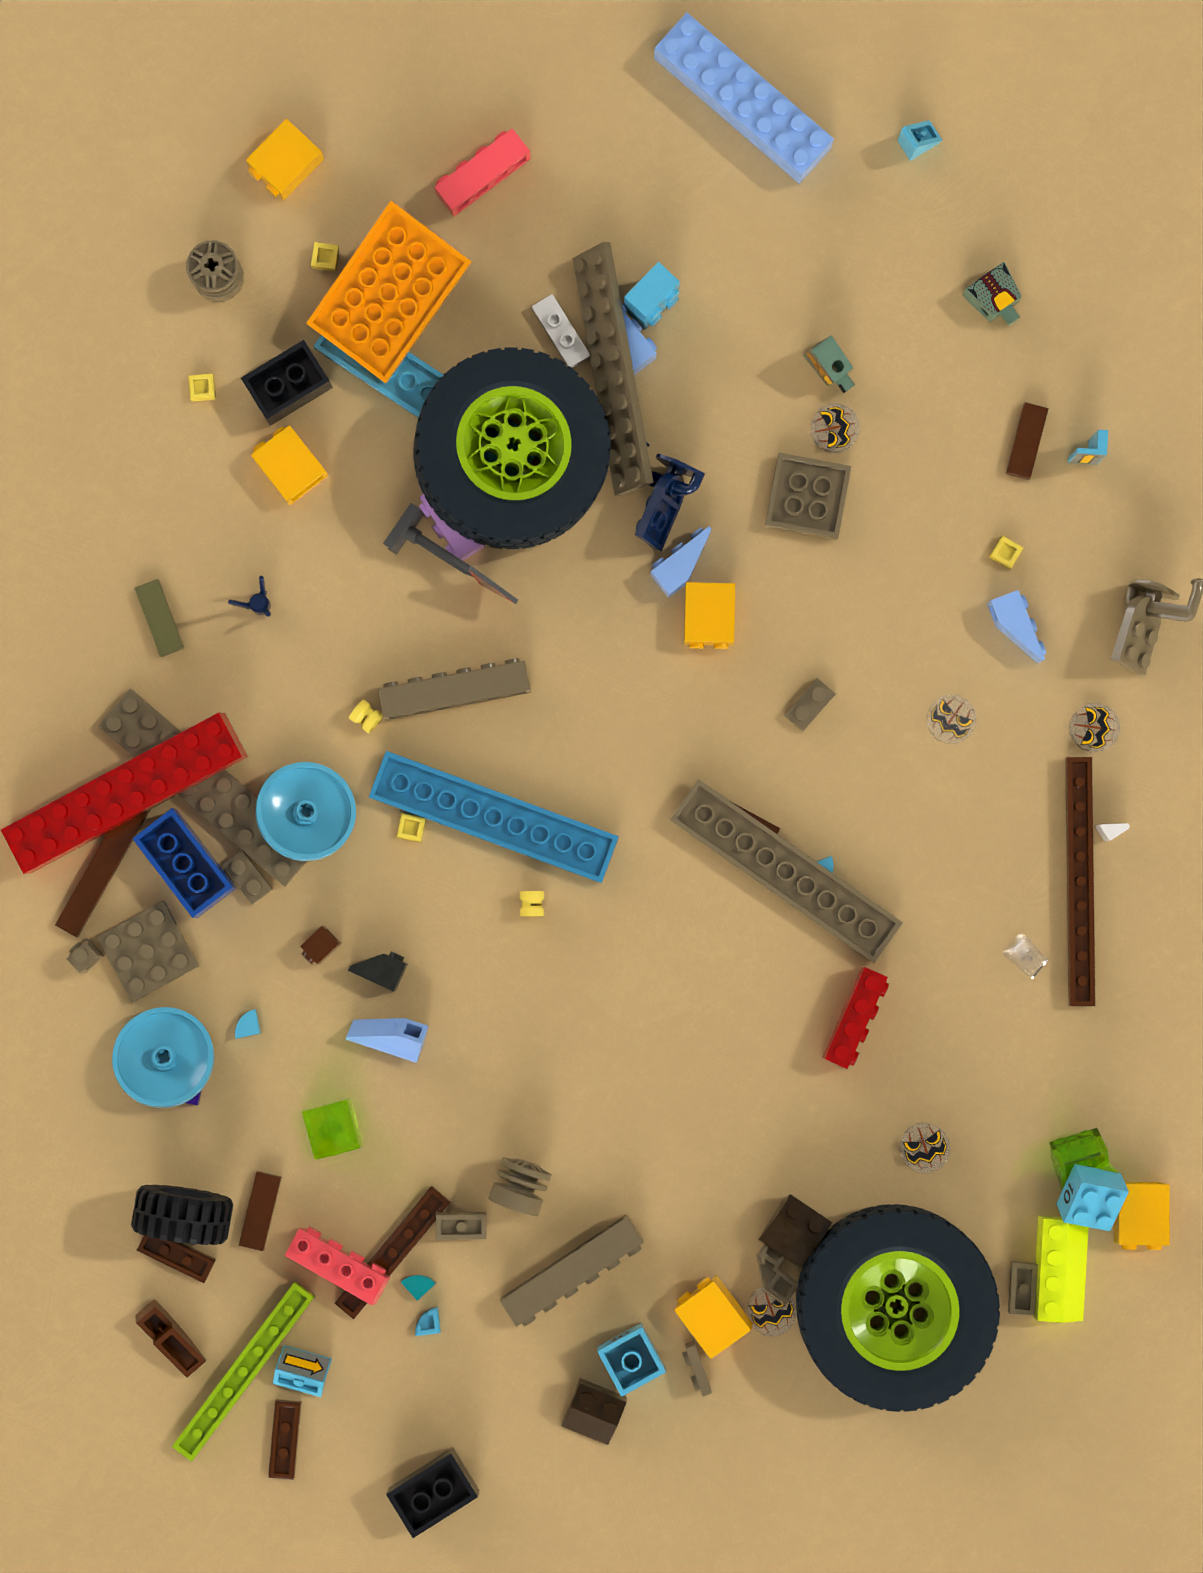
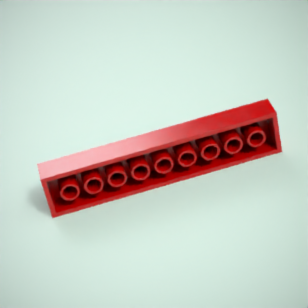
[1,712,248,874]

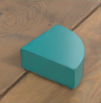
[401,1275,437,1301]

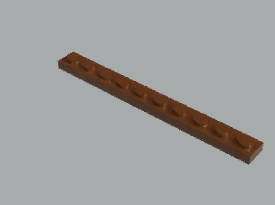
[1065,757,1095,1006]

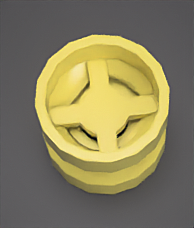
[349,699,383,734]
[520,891,544,917]

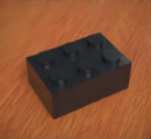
[241,340,333,426]
[386,1447,480,1538]

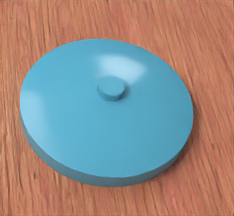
[255,762,356,861]
[112,1007,214,1108]

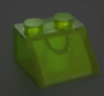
[302,1098,363,1160]
[1049,1128,1109,1190]

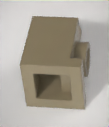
[67,938,104,973]

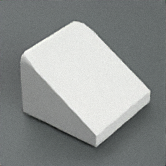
[1095,823,1130,841]

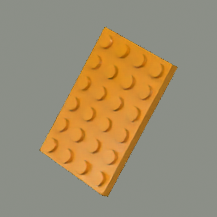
[306,201,473,383]

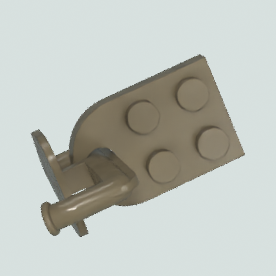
[1111,578,1203,675]

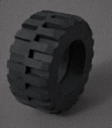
[131,1185,233,1245]

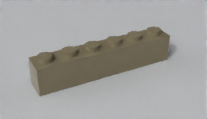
[378,658,531,720]
[500,1215,643,1327]

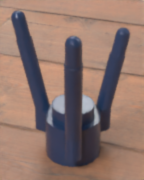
[228,576,271,617]

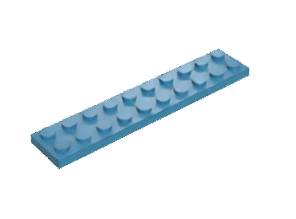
[369,751,619,883]

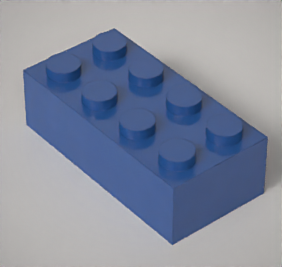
[132,808,237,918]

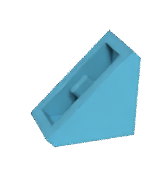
[897,120,942,161]

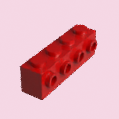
[822,967,889,1069]

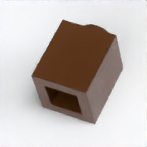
[300,926,342,964]

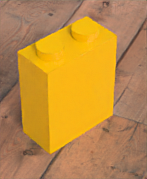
[246,118,324,200]
[251,425,328,505]
[684,582,735,650]
[1114,1182,1170,1250]
[674,1275,753,1359]

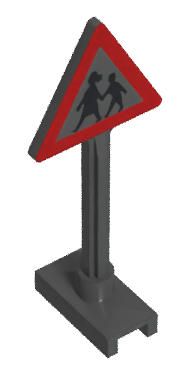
[383,503,518,604]

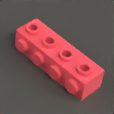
[434,129,531,217]
[284,1226,391,1305]

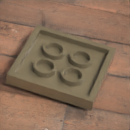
[765,453,851,540]
[97,901,199,1002]

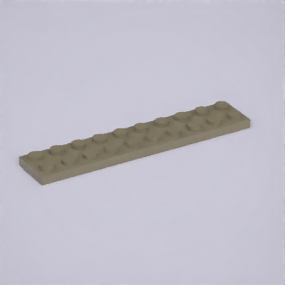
[573,242,653,496]
[98,689,307,887]
[670,779,903,963]

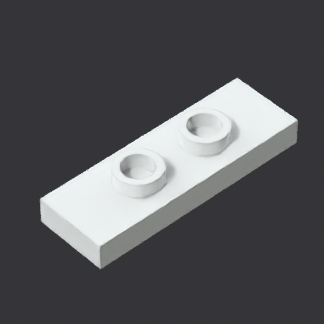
[532,294,591,368]

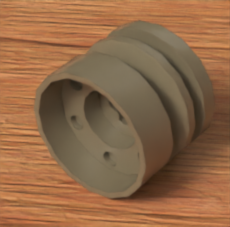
[186,240,244,302]
[488,1157,552,1216]

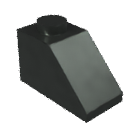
[348,951,408,991]

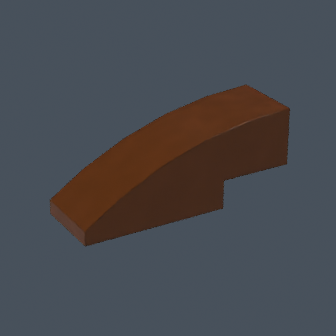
[135,1299,206,1378]

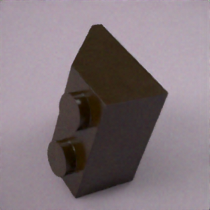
[758,1194,832,1268]
[561,1378,627,1445]

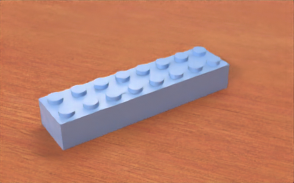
[654,12,834,184]

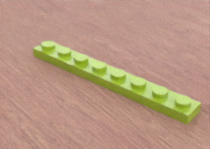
[172,1281,315,1462]

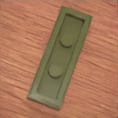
[135,579,185,657]

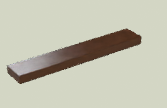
[55,810,150,937]
[334,1186,451,1320]

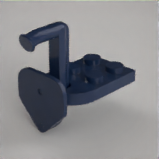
[634,442,705,552]

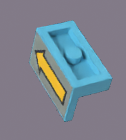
[1068,429,1108,465]
[273,1345,332,1397]

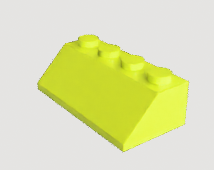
[1032,1215,1089,1323]

